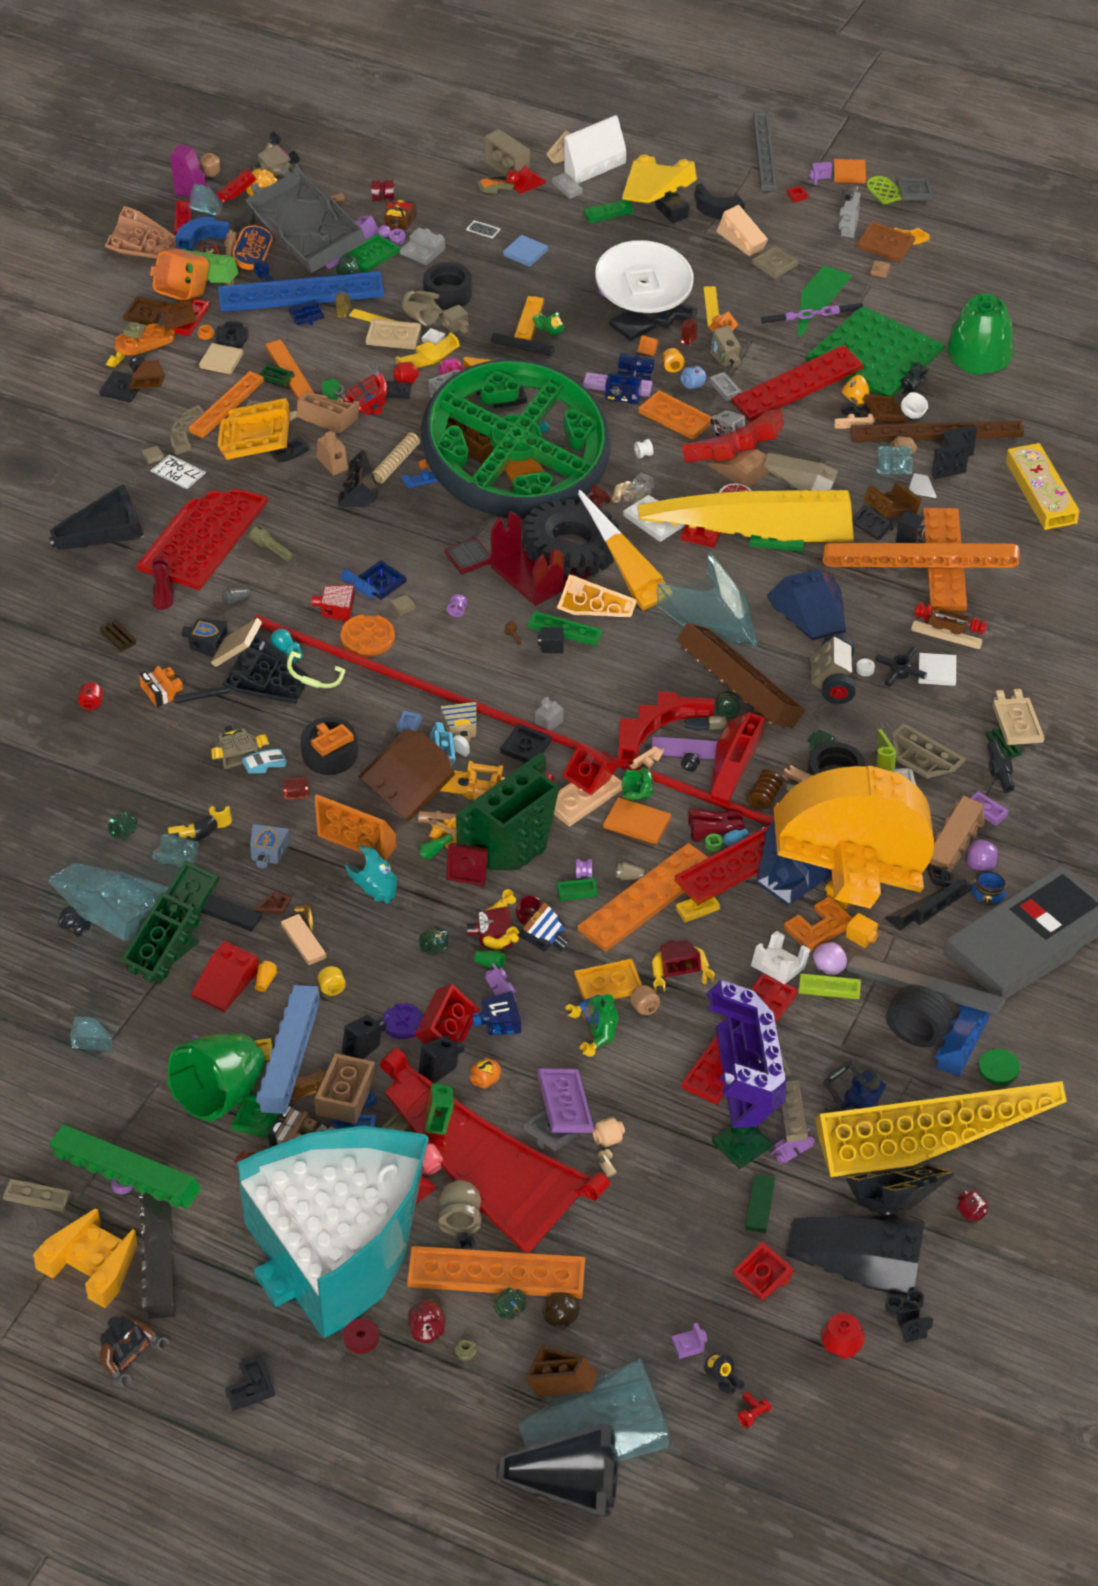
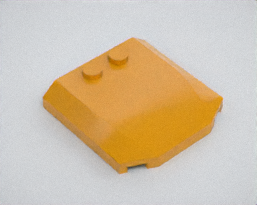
[218,398,290,460]

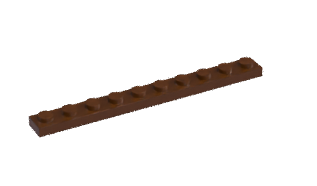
[851,420,1024,442]

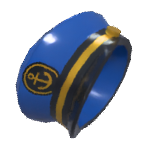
[972,872,1007,905]

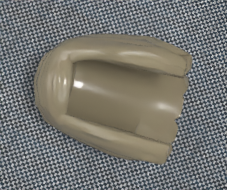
[401,291,443,327]

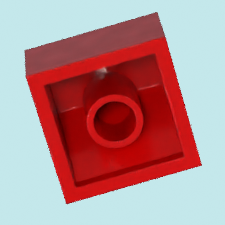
[562,743,618,795]

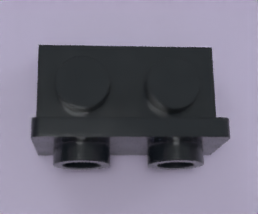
[852,505,894,540]

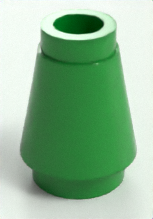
[474,951,506,970]

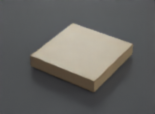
[199,343,243,375]

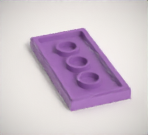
[537,1069,594,1133]

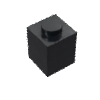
[538,627,564,653]

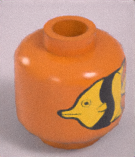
[470,1058,501,1089]

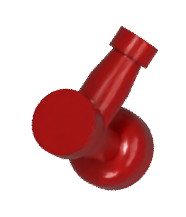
[737,1392,772,1429]

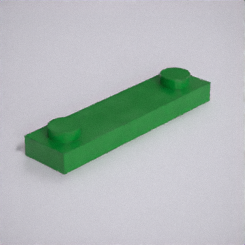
[528,611,603,646]

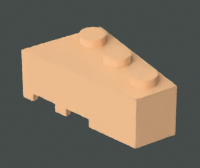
[716,205,768,256]

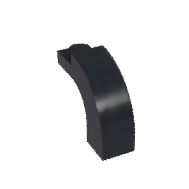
[694,183,745,220]

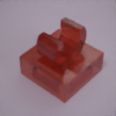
[588,484,612,507]

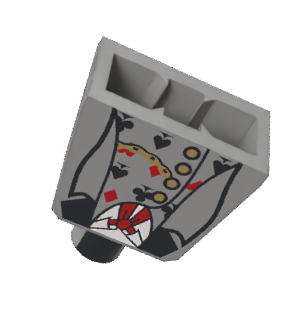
[710,410,745,437]

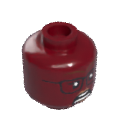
[956,1190,989,1222]

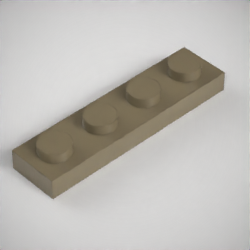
[782,1080,808,1143]

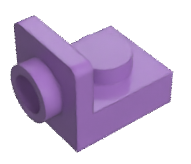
[809,162,832,185]
[671,1323,707,1359]

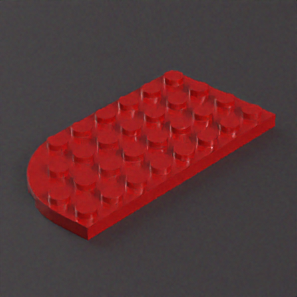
[137,489,268,590]

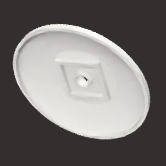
[595,240,694,313]

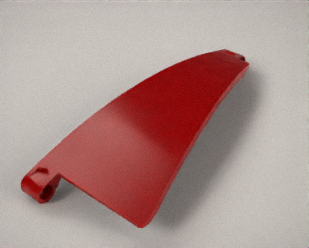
[379,1048,610,1252]

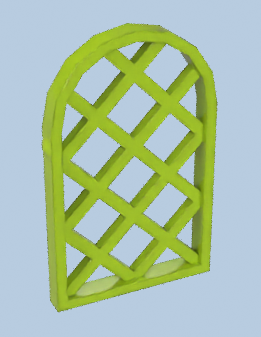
[867,176,901,205]

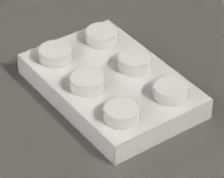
[623,495,685,542]

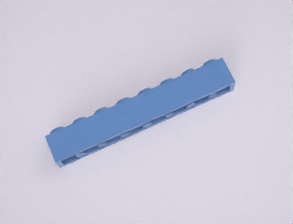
[257,985,320,1114]

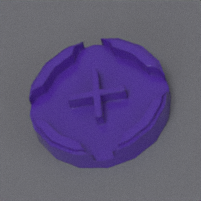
[383,1003,423,1039]

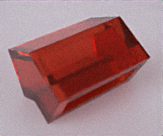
[681,318,697,345]
[283,777,309,800]

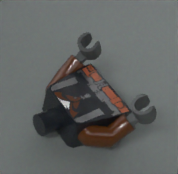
[100,1316,169,1388]

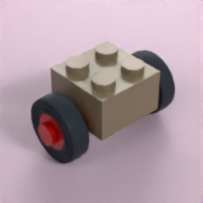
[810,634,856,704]

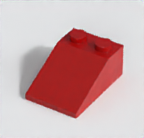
[191,941,259,1012]

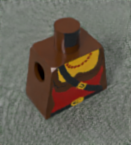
[385,199,417,231]

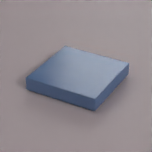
[503,235,548,267]

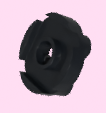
[215,321,249,348]

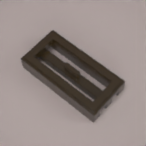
[100,620,136,652]

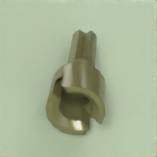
[249,525,293,562]

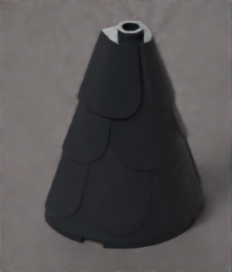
[49,484,144,550]
[496,1424,618,1517]

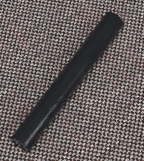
[173,686,230,704]

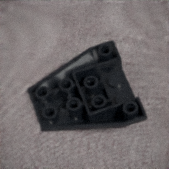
[222,635,311,704]

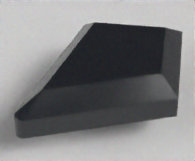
[926,863,954,887]

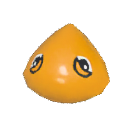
[841,374,869,406]

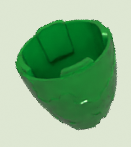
[947,293,1014,375]
[167,1033,265,1122]

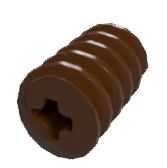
[747,769,783,810]

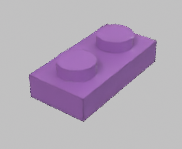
[970,791,1009,826]

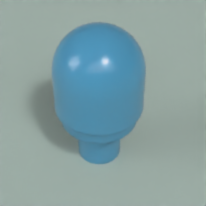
[723,828,749,847]

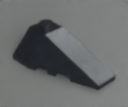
[338,449,378,507]

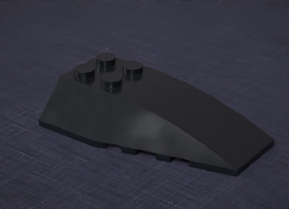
[787,1215,925,1295]

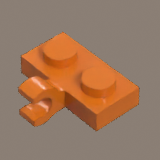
[311,722,354,757]

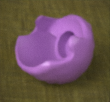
[966,840,998,871]

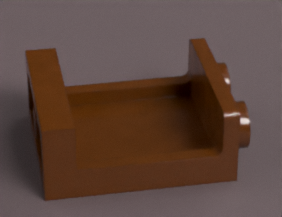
[864,482,922,518]

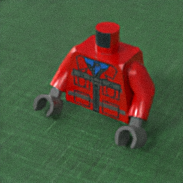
[334,362,388,415]

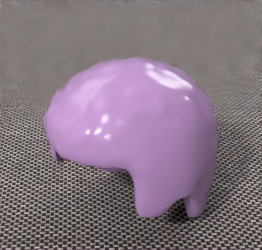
[813,942,847,976]

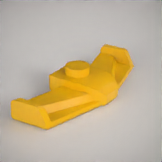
[395,332,460,368]

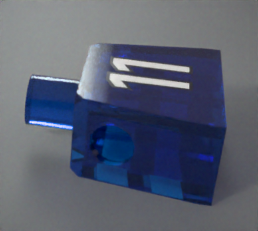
[472,991,521,1035]

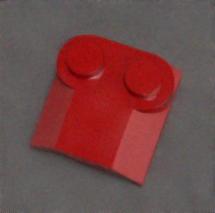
[732,1241,794,1301]

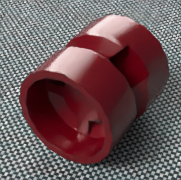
[371,180,394,202]

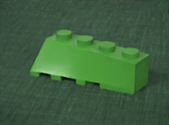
[181,249,238,283]

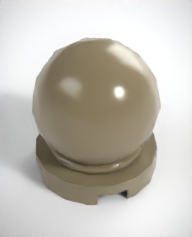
[438,1180,482,1236]

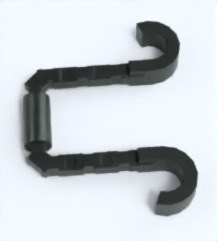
[824,1061,881,1113]

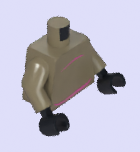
[253,131,300,177]

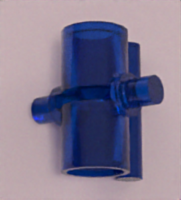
[617,353,655,381]

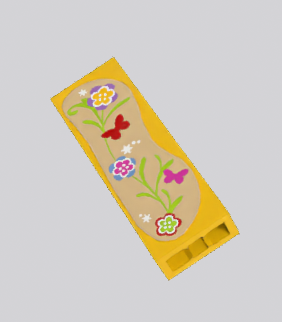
[1006,443,1079,530]

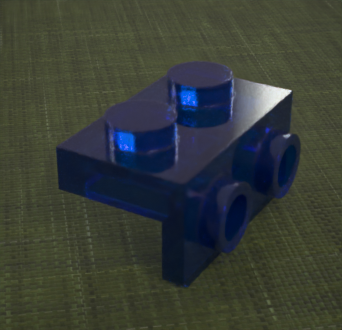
[843,1070,887,1109]

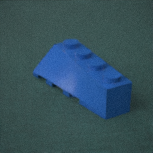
[935,1005,990,1077]

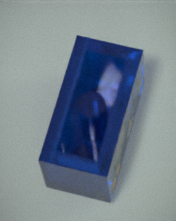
[605,373,642,404]

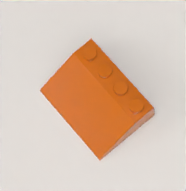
[314,794,397,861]

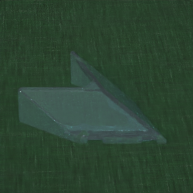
[657,553,758,647]

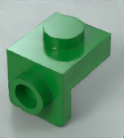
[322,379,340,401]

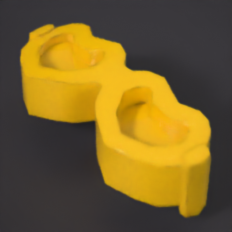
[106,352,125,368]

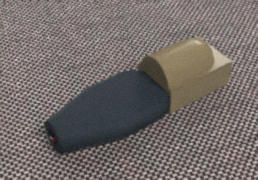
[684,716,727,730]

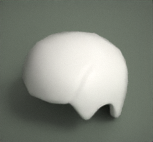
[900,392,928,419]

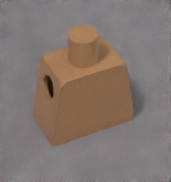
[317,431,348,476]

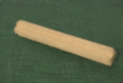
[911,621,983,649]

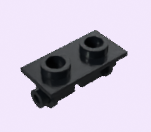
[901,363,929,394]

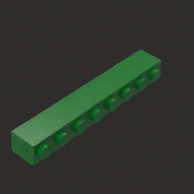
[49,1124,201,1209]

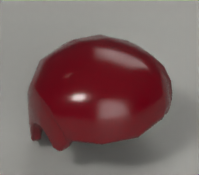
[515,895,541,926]

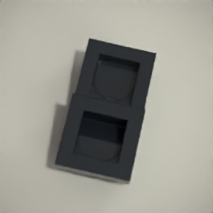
[269,436,310,463]

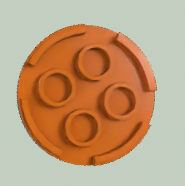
[340,614,395,657]

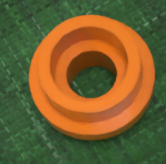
[198,325,214,340]

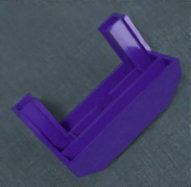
[706,980,786,1128]

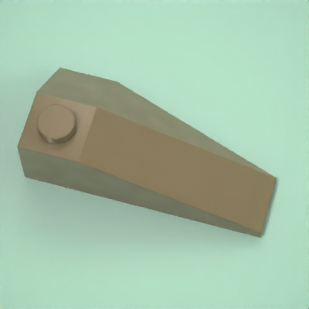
[763,453,838,491]

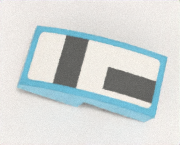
[242,749,287,773]

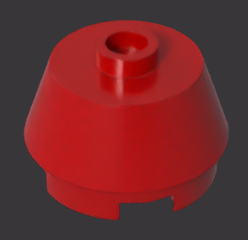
[821,1313,865,1358]

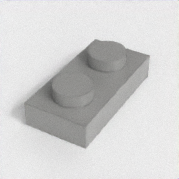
[552,173,583,199]
[710,372,741,402]

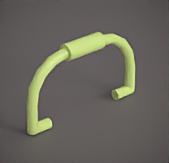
[287,651,345,689]

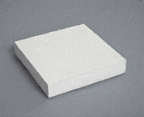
[918,653,956,686]

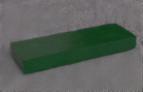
[745,1174,776,1233]

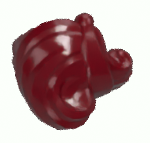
[408,1300,446,1344]

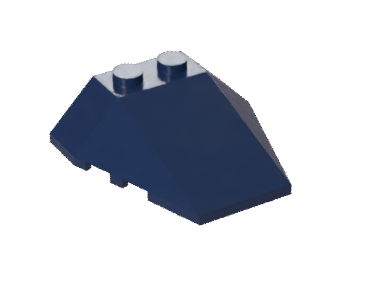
[767,569,846,640]

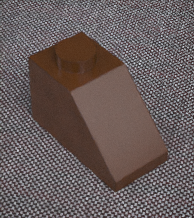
[129,360,165,389]

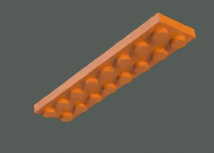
[923,508,967,611]
[578,843,709,952]
[407,1246,585,1299]

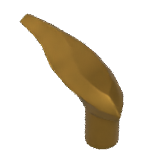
[295,903,313,933]

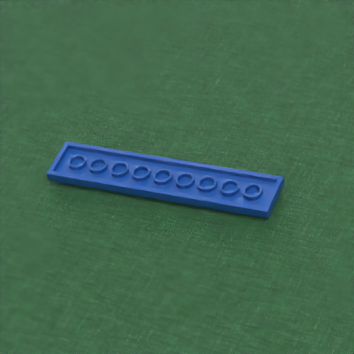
[218,271,384,312]

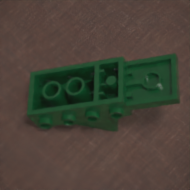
[121,860,220,984]

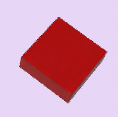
[787,185,808,203]

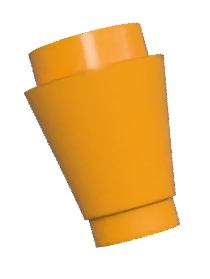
[255,961,277,992]

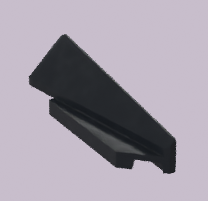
[885,879,972,931]

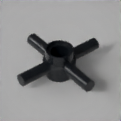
[875,647,928,687]

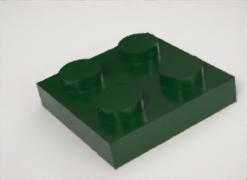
[712,1125,772,1169]

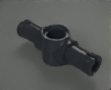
[987,741,1015,793]

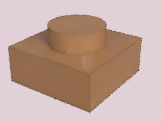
[871,260,891,278]

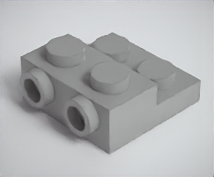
[839,192,861,238]
[400,228,445,265]

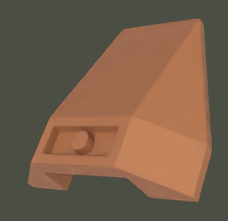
[105,206,176,259]

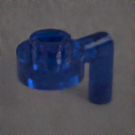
[254,260,274,282]

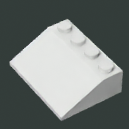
[564,115,626,184]

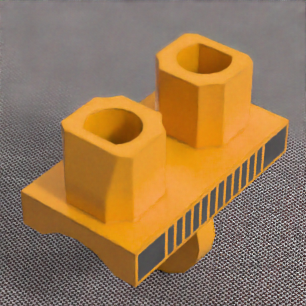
[429,817,457,849]

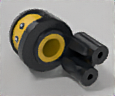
[704,1354,745,1395]

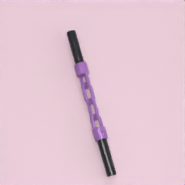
[761,303,863,324]

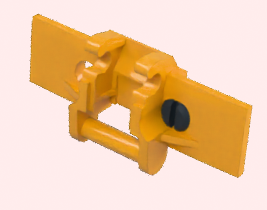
[440,761,504,800]

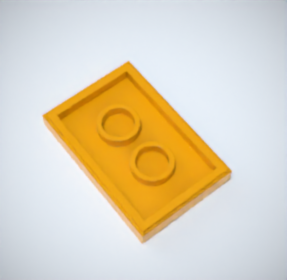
[574,958,642,1001]

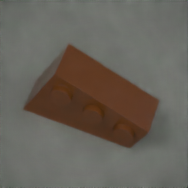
[525,1344,599,1397]

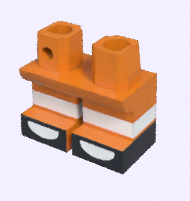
[139,666,183,708]

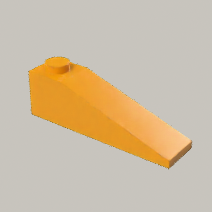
[557,574,637,617]

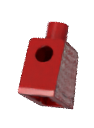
[311,585,355,621]

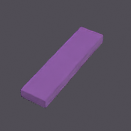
[651,737,718,759]

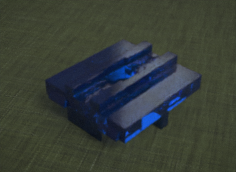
[289,300,325,326]

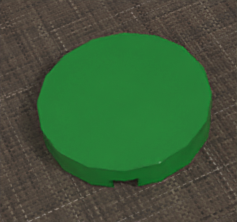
[978,1049,1020,1086]

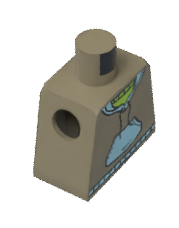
[710,325,742,367]

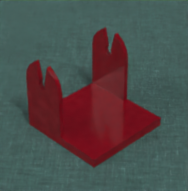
[490,511,591,607]

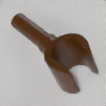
[505,621,522,645]

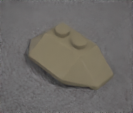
[892,723,966,779]

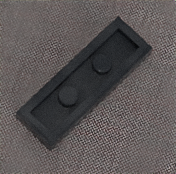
[201,895,262,931]

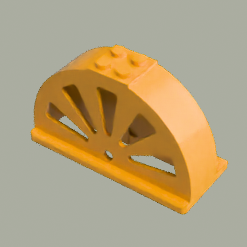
[774,765,934,909]

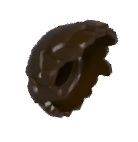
[543,1293,580,1326]

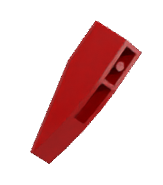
[710,712,766,803]

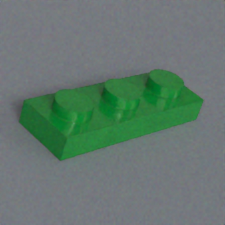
[583,199,634,224]

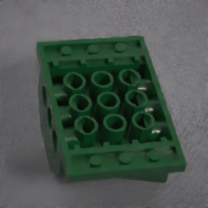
[456,752,560,870]

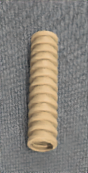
[372,432,420,483]

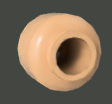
[592,1117,625,1148]

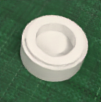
[856,659,875,676]

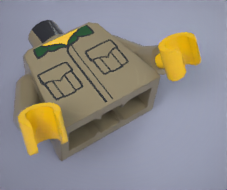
[211,726,269,769]

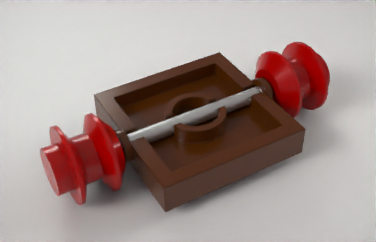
[914,602,988,636]

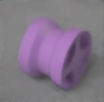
[447,594,468,617]
[576,859,592,879]

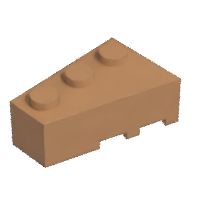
[297,392,359,434]

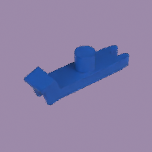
[401,469,437,488]
[339,568,379,599]

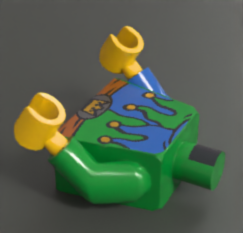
[565,994,619,1057]

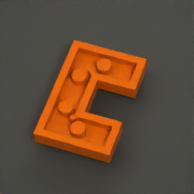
[783,896,853,953]

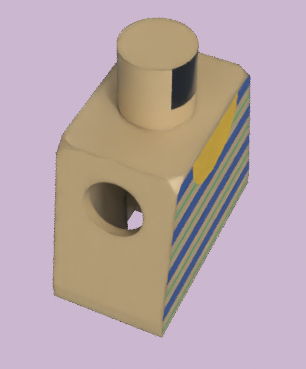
[441,702,477,743]

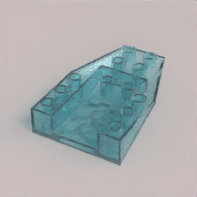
[48,862,169,941]
[518,1358,670,1461]

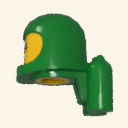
[532,312,565,336]

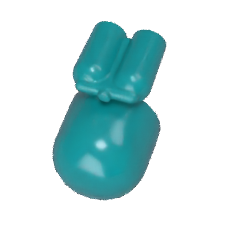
[271,629,303,663]

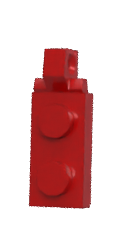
[215,168,256,205]

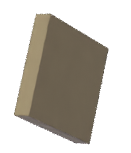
[752,246,798,279]

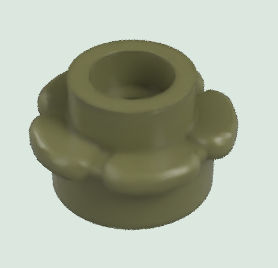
[455,1339,477,1361]

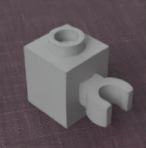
[535,696,564,731]

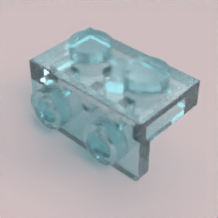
[152,834,199,868]

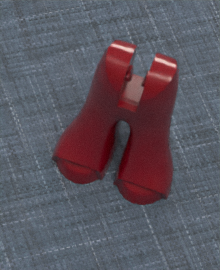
[152,555,174,610]
[688,808,745,842]

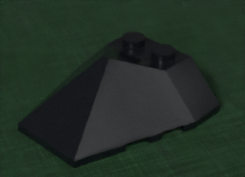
[846,1165,954,1215]

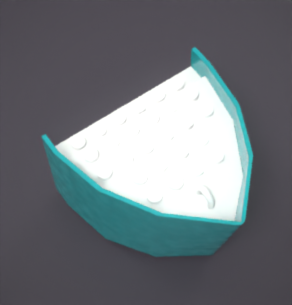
[237,1126,428,1338]

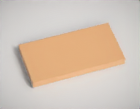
[554,775,622,827]

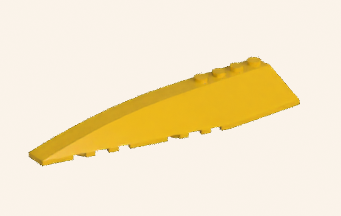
[637,490,854,542]
[815,1081,1067,1177]

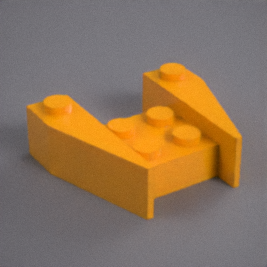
[33,1208,138,1308]

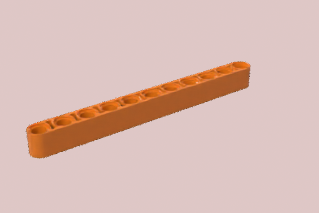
[822,543,1020,568]

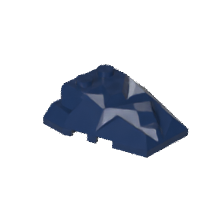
[756,819,832,906]

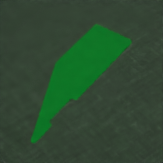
[797,265,852,337]

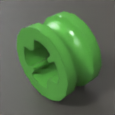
[705,834,723,853]

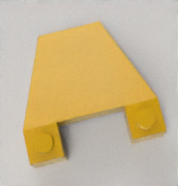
[622,154,697,203]

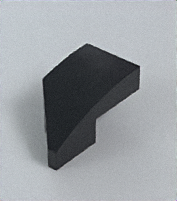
[841,402,871,418]

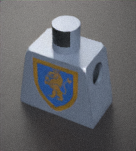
[250,824,290,868]

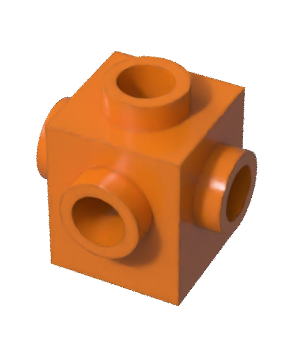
[708,311,738,333]

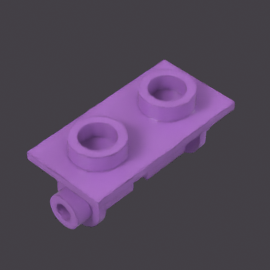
[485,963,518,1002]
[770,1128,815,1164]

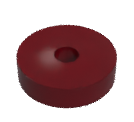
[343,1319,379,1354]

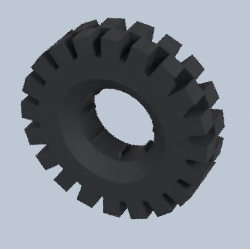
[522,499,620,577]

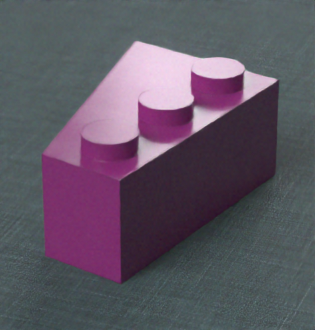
[170,144,211,201]

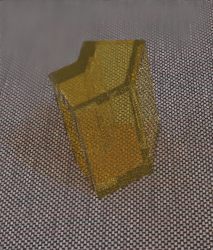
[335,291,351,317]

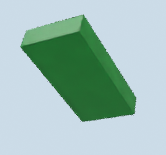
[556,878,598,901]

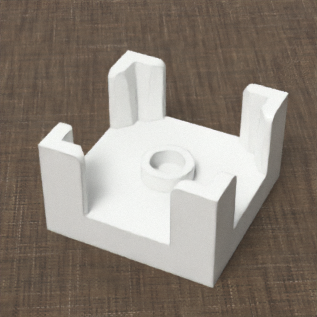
[751,931,810,984]

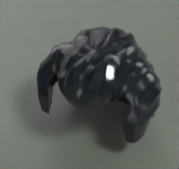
[58,905,92,937]

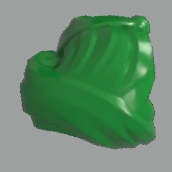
[622,768,653,801]

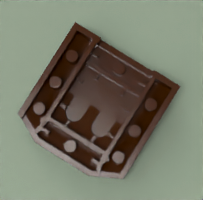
[358,729,455,822]

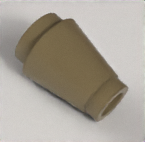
[615,861,644,881]

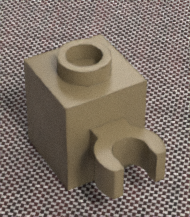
[442,305,469,335]

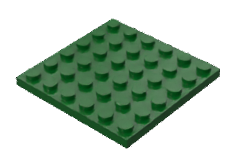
[805,306,945,397]

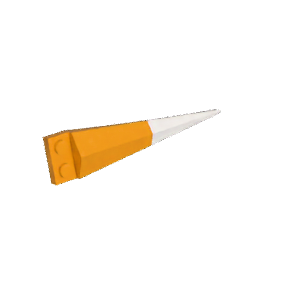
[578,490,673,611]

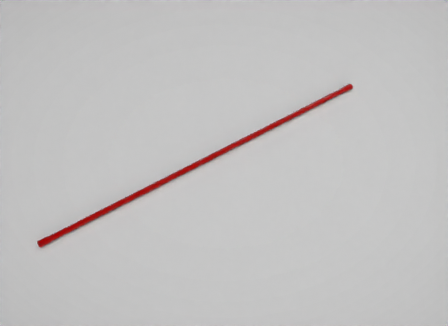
[254,615,774,826]

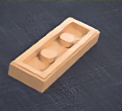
[281,914,326,966]

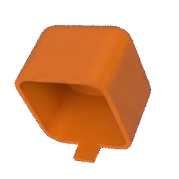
[150,249,209,300]

